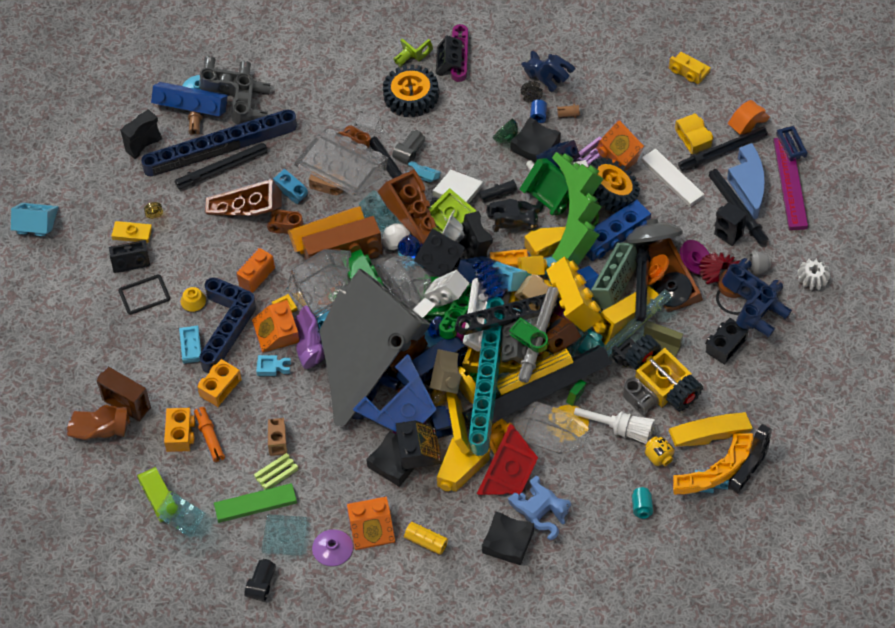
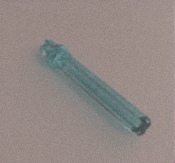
[604,290,672,356]

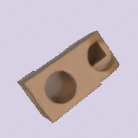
[309,166,344,195]
[268,418,287,456]

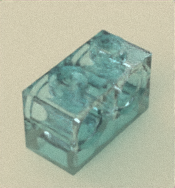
[359,190,399,230]
[156,491,206,535]

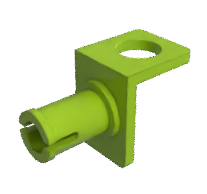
[393,39,433,67]

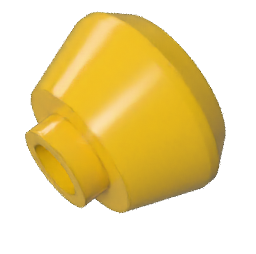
[180,287,206,312]

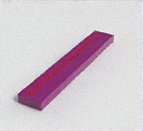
[773,137,808,231]

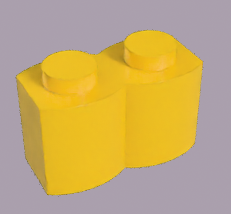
[675,113,713,154]

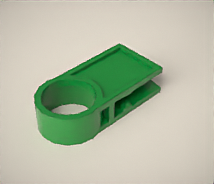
[509,317,549,353]

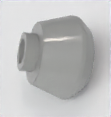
[748,250,771,276]

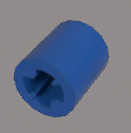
[530,100,547,123]

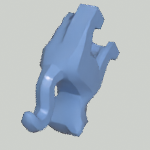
[508,475,571,540]

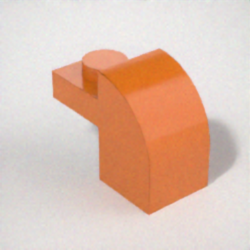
[727,100,770,134]

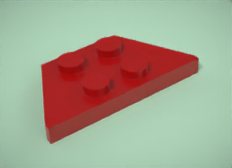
[477,424,538,495]

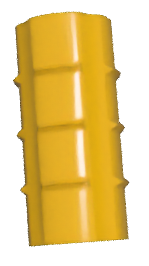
[404,521,448,555]

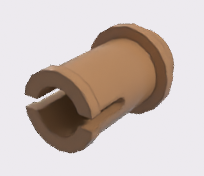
[557,103,580,118]
[188,111,202,135]

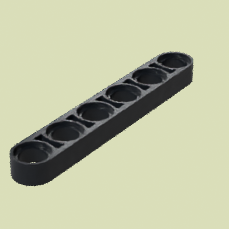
[454,294,560,335]

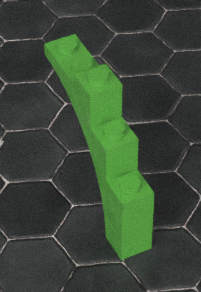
[552,152,603,266]

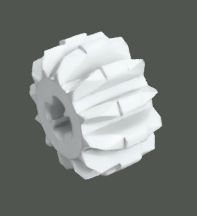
[797,258,830,291]

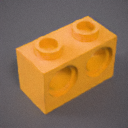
[197,359,242,407]
[164,408,195,452]

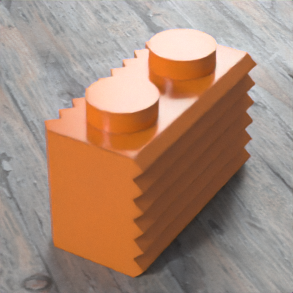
[237,248,275,293]

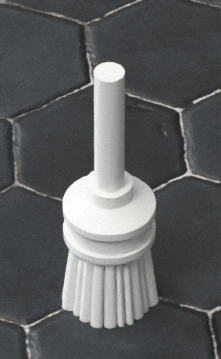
[574,407,655,444]

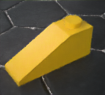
[524,227,566,258]

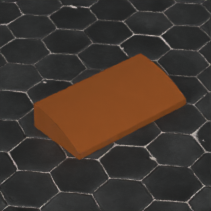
[637,238,703,312]

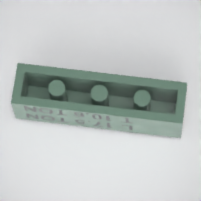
[591,243,638,309]

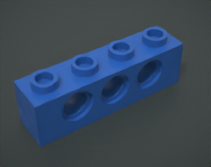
[586,200,651,261]

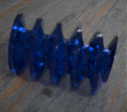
[472,260,508,302]

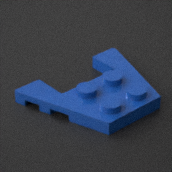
[353,354,436,432]

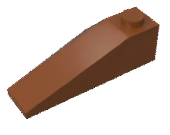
[377,169,436,245]
[205,179,282,215]

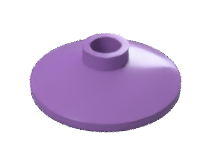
[312,529,353,566]

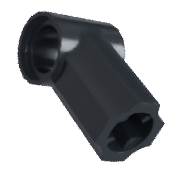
[244,558,276,602]

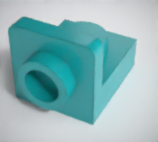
[574,328,605,353]

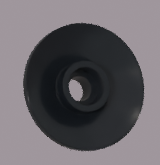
[654,272,692,307]

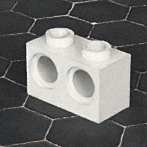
[424,270,469,308]

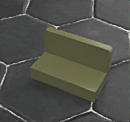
[643,321,683,357]

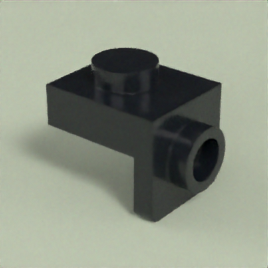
[612,337,635,368]

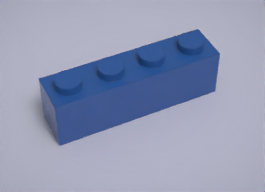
[151,82,228,116]

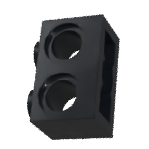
[714,202,747,246]
[705,317,749,365]

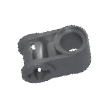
[623,377,659,416]

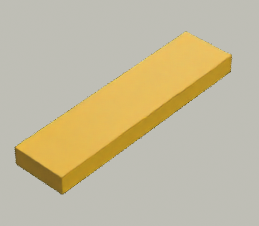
[446,392,470,454]

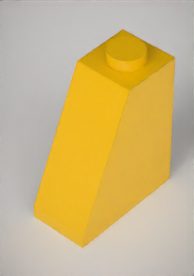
[437,437,490,492]

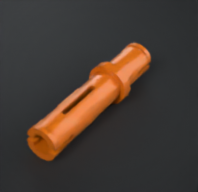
[194,407,225,462]

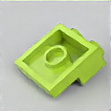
[429,188,476,233]

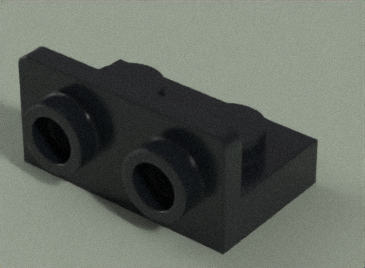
[436,35,462,76]
[109,240,150,273]

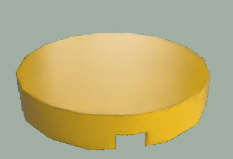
[458,367,476,404]

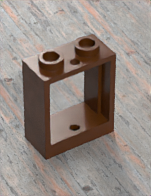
[96,366,151,422]

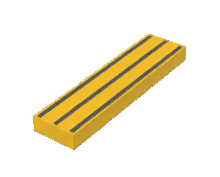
[497,349,573,395]

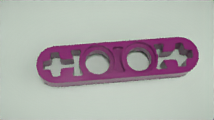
[451,24,468,82]

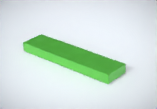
[214,483,297,523]

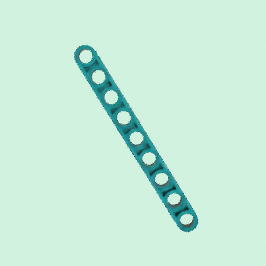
[469,297,504,456]

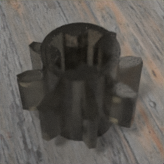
[521,80,543,103]

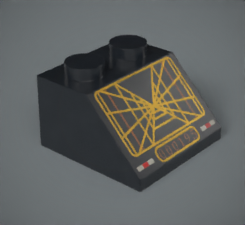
[395,420,442,470]

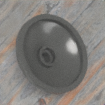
[626,218,683,243]

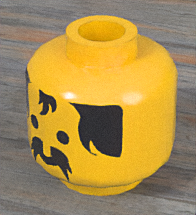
[645,436,674,466]

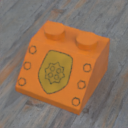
[596,120,644,171]
[252,300,299,353]
[347,496,395,550]

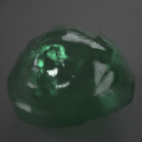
[492,118,518,144]

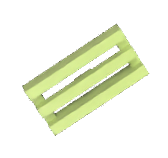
[254,453,299,490]

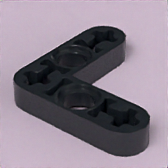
[729,424,772,493]

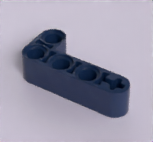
[396,335,468,386]

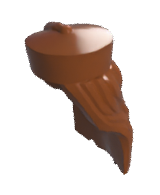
[67,405,130,440]

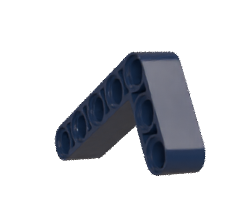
[199,277,256,373]

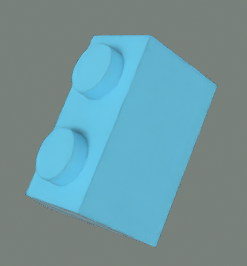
[11,203,58,236]

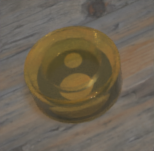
[144,202,163,219]

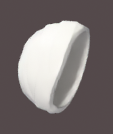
[382,223,412,250]

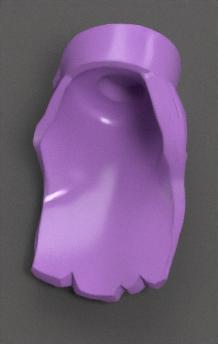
[294,305,325,369]

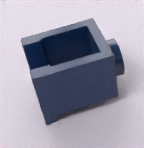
[430,406,453,439]

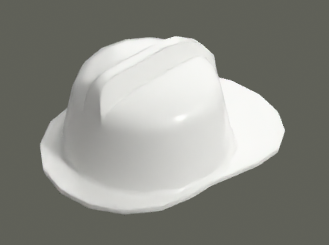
[442,210,464,242]

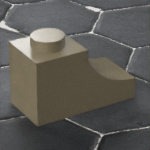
[430,349,461,394]

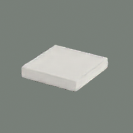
[433,170,483,204]

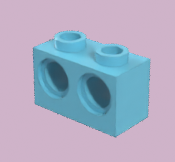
[481,262,527,292]

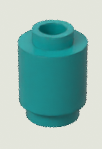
[632,487,654,519]

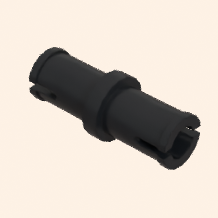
[479,179,517,203]

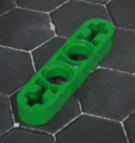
[439,284,472,339]

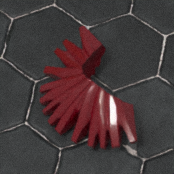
[699,252,741,284]

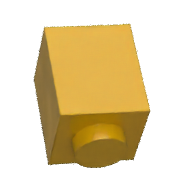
[517,255,547,275]

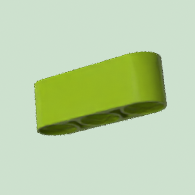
[137,467,179,523]

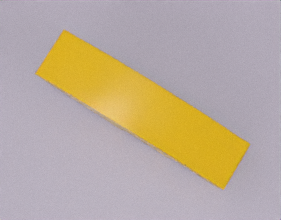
[668,412,753,447]

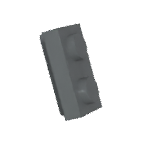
[501,321,528,364]

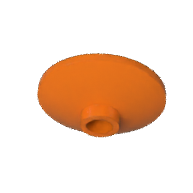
[648,254,669,285]

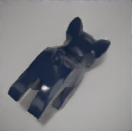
[521,51,576,93]

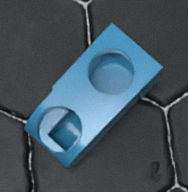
[273,169,308,204]

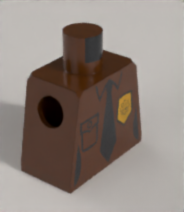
[538,313,581,356]

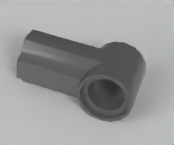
[392,130,425,164]

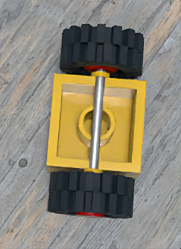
[625,334,703,412]

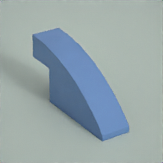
[727,143,765,219]

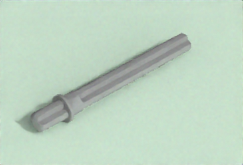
[518,286,559,383]

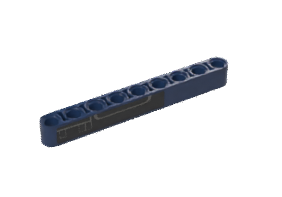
[141,109,297,177]

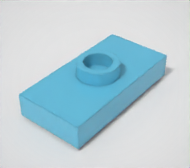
[179,325,201,364]

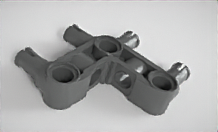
[199,56,271,125]

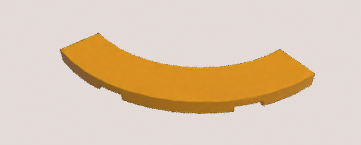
[673,433,753,495]

